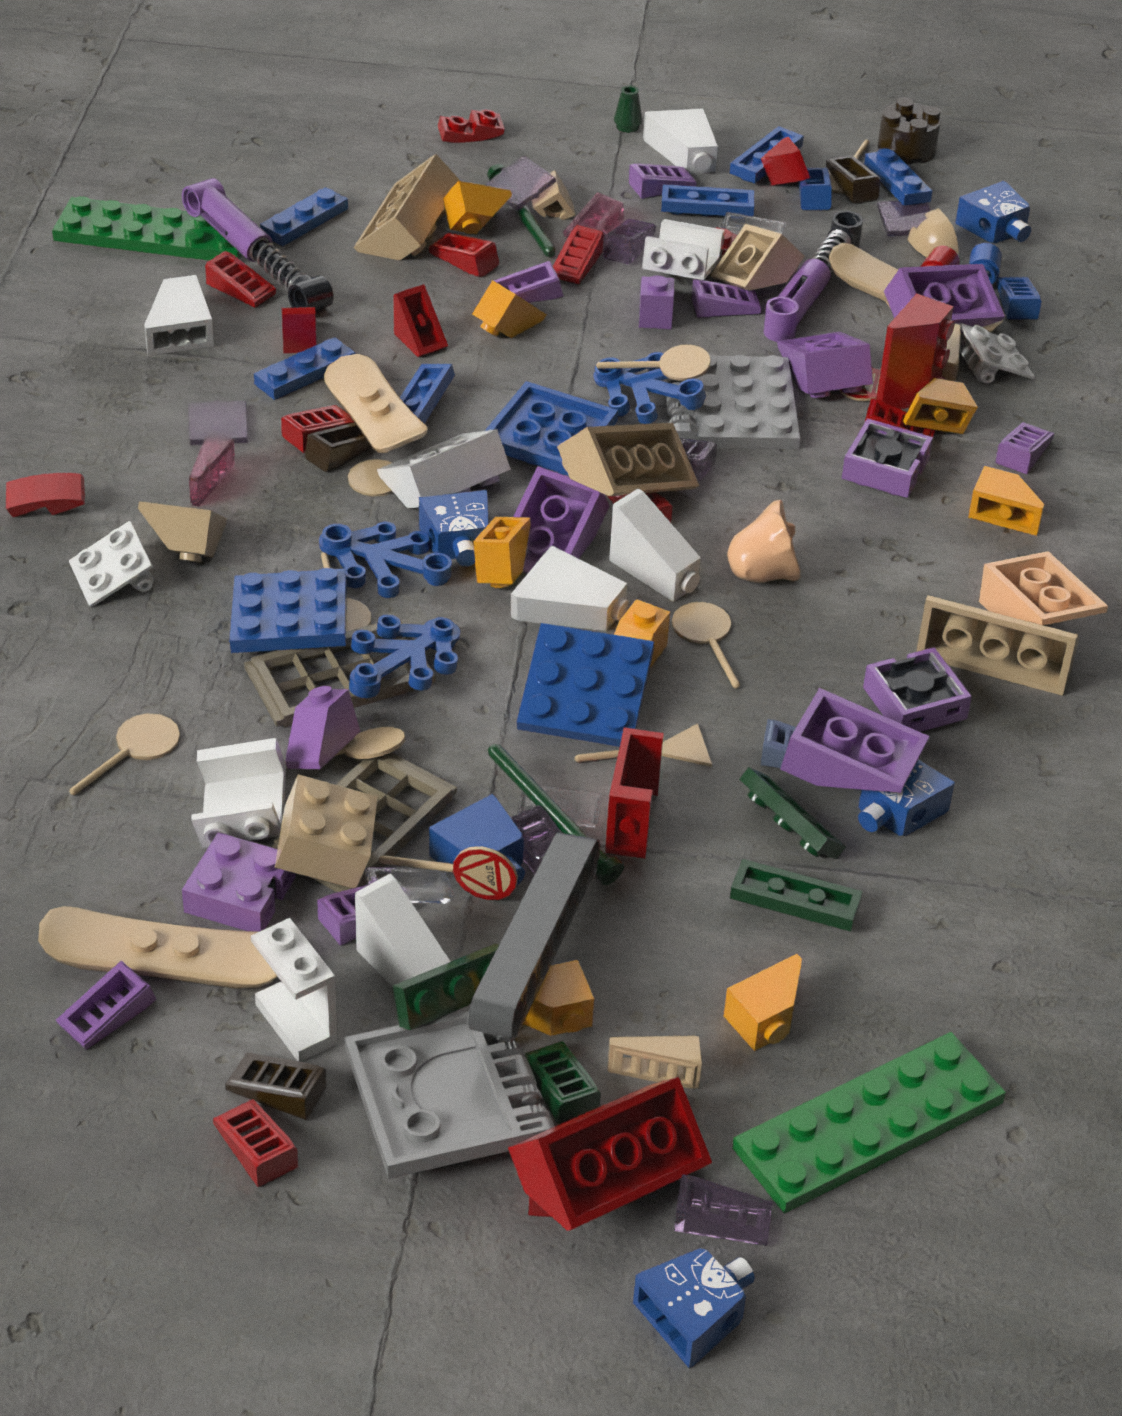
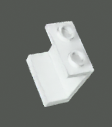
[642,219,725,280]
[191,738,286,848]
[251,918,338,1062]

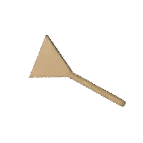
[575,723,712,767]

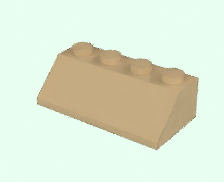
[353,154,460,260]
[557,423,699,496]
[916,595,1079,696]

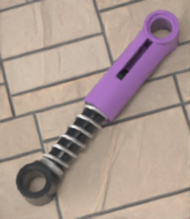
[182,178,334,312]
[763,211,863,342]

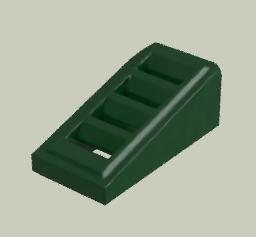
[524,1041,601,1125]

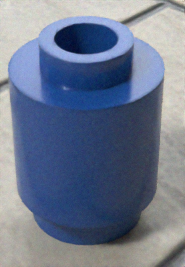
[969,243,1002,284]

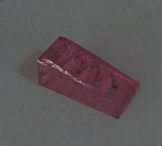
[563,192,624,237]
[189,435,235,507]

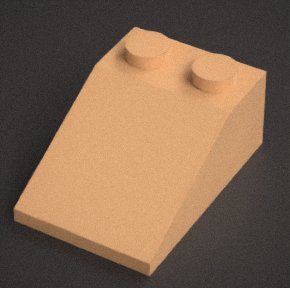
[979,551,1108,625]

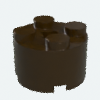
[877,97,941,164]

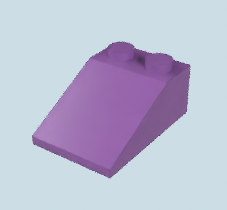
[884,264,1005,334]
[777,332,873,398]
[513,466,609,574]
[780,688,929,793]

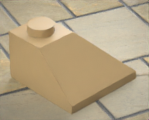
[710,224,805,291]
[138,501,227,563]

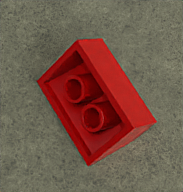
[876,293,955,409]

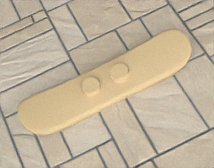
[829,243,1005,335]
[324,354,427,453]
[38,906,278,989]

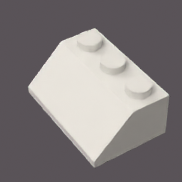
[377,429,511,508]

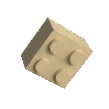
[275,774,378,888]

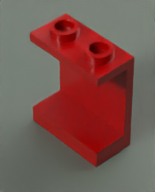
[605,727,664,859]

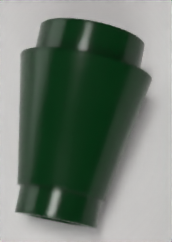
[613,85,643,133]

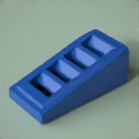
[798,168,832,210]
[996,277,1042,319]

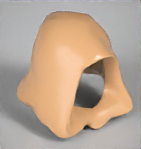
[727,500,801,583]

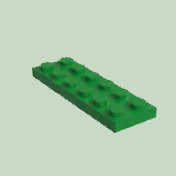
[52,196,253,261]
[732,1032,1006,1214]

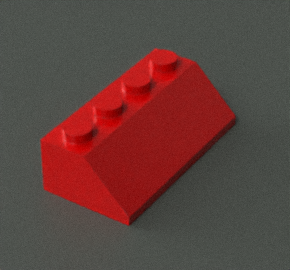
[508,1076,712,1231]

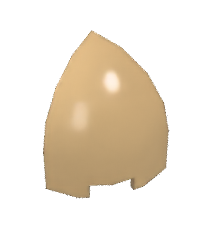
[532,170,575,220]
[907,208,959,257]

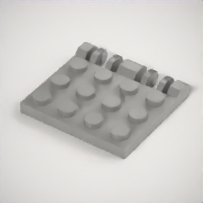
[665,355,800,449]
[344,1010,555,1179]

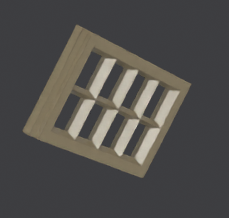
[244,619,436,728]
[271,753,457,892]

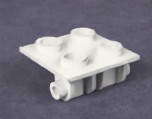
[959,323,1035,383]
[69,521,154,608]

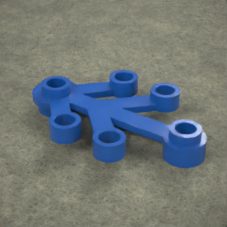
[593,352,706,424]
[319,521,452,598]
[349,615,460,698]

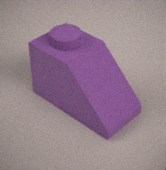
[639,275,674,329]
[285,686,361,769]

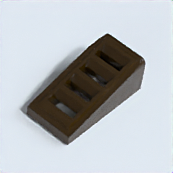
[826,155,881,204]
[305,423,372,472]
[225,1052,327,1120]

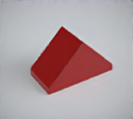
[761,137,810,186]
[393,284,448,357]
[281,307,317,354]

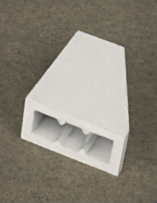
[643,109,718,174]
[144,275,214,356]
[609,489,701,602]
[511,545,629,631]
[355,874,451,987]

